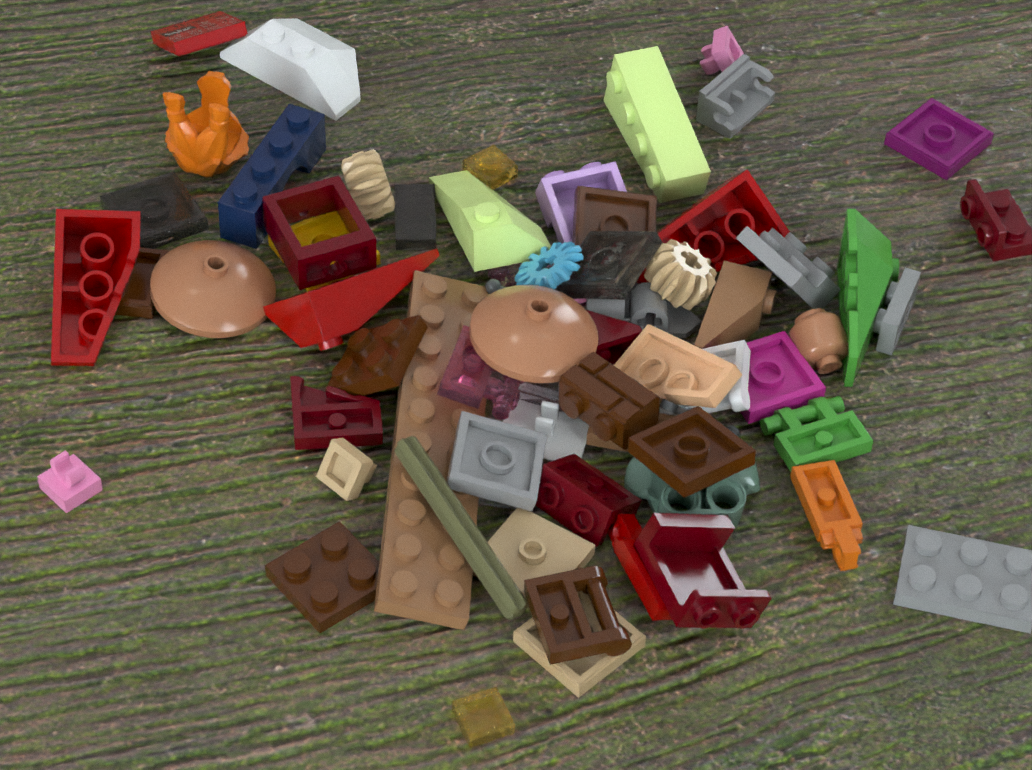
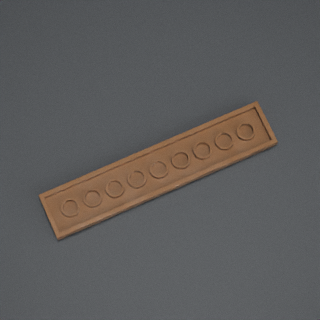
[374,270,489,630]

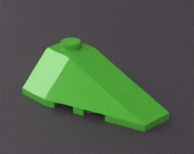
[836,208,899,387]

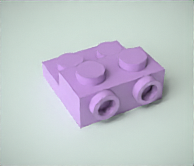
[535,161,627,244]

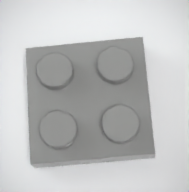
[446,411,547,511]

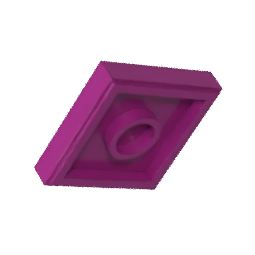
[884,98,994,180]

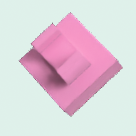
[700,26,743,75]
[37,450,102,513]

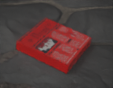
[150,11,248,56]

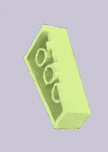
[603,46,711,203]

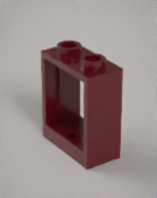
[262,175,377,290]

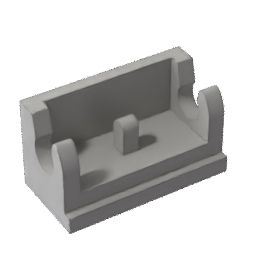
[696,54,775,139]

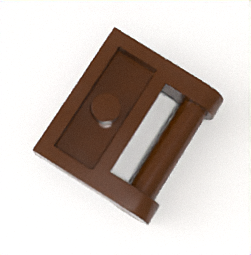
[523,566,632,665]

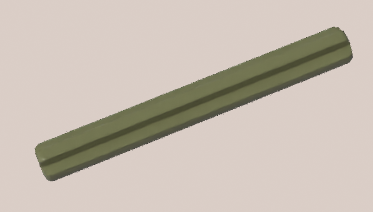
[395,436,529,620]

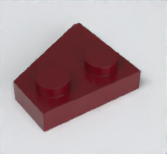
[290,376,383,450]

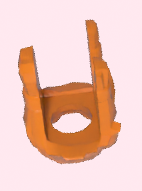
[163,70,249,178]

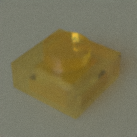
[462,144,518,190]

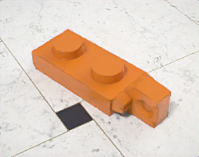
[790,460,863,571]

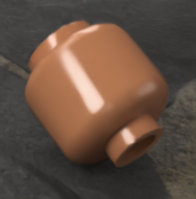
[789,308,848,374]

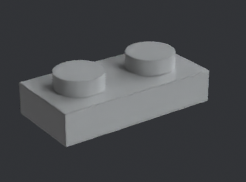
[873,267,921,356]

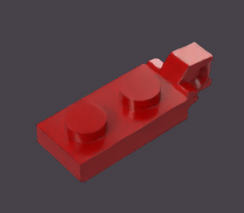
[608,514,672,621]

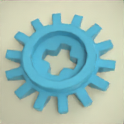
[514,241,584,289]

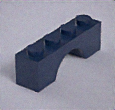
[218,104,326,249]

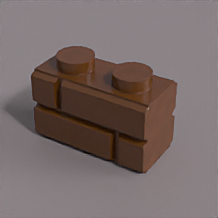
[559,352,660,450]

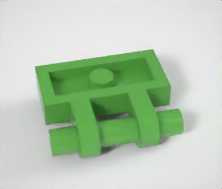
[760,396,873,472]

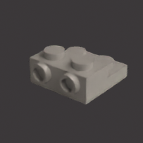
[736,226,841,309]

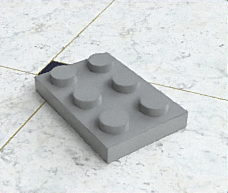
[893,525,1032,634]

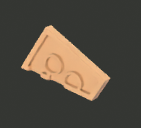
[614,324,742,408]

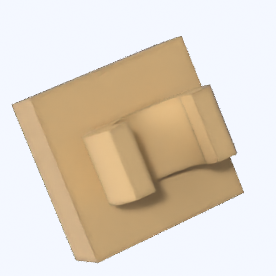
[316,437,377,501]

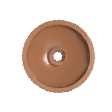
[150,240,276,338]
[469,285,598,383]

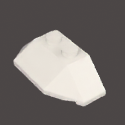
[220,18,360,121]

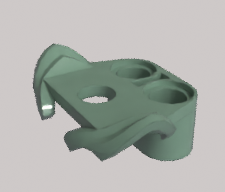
[624,457,760,528]

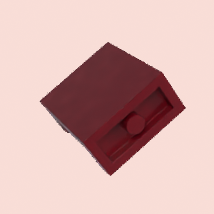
[634,512,772,629]

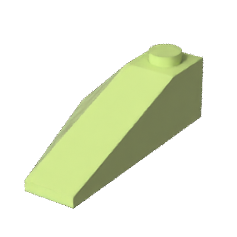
[429,170,551,272]

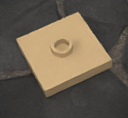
[473,508,595,598]

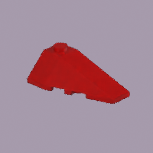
[622,169,790,284]
[51,209,141,366]
[263,248,440,351]

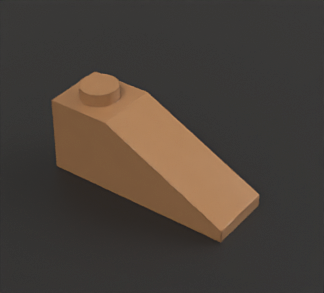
[694,261,777,349]

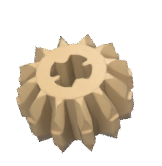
[341,149,395,220]
[644,239,717,310]

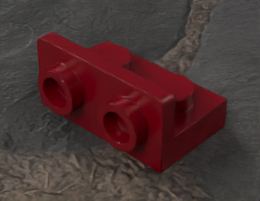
[960,179,1032,262]
[535,454,642,547]

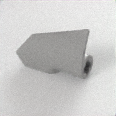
[586,267,702,338]

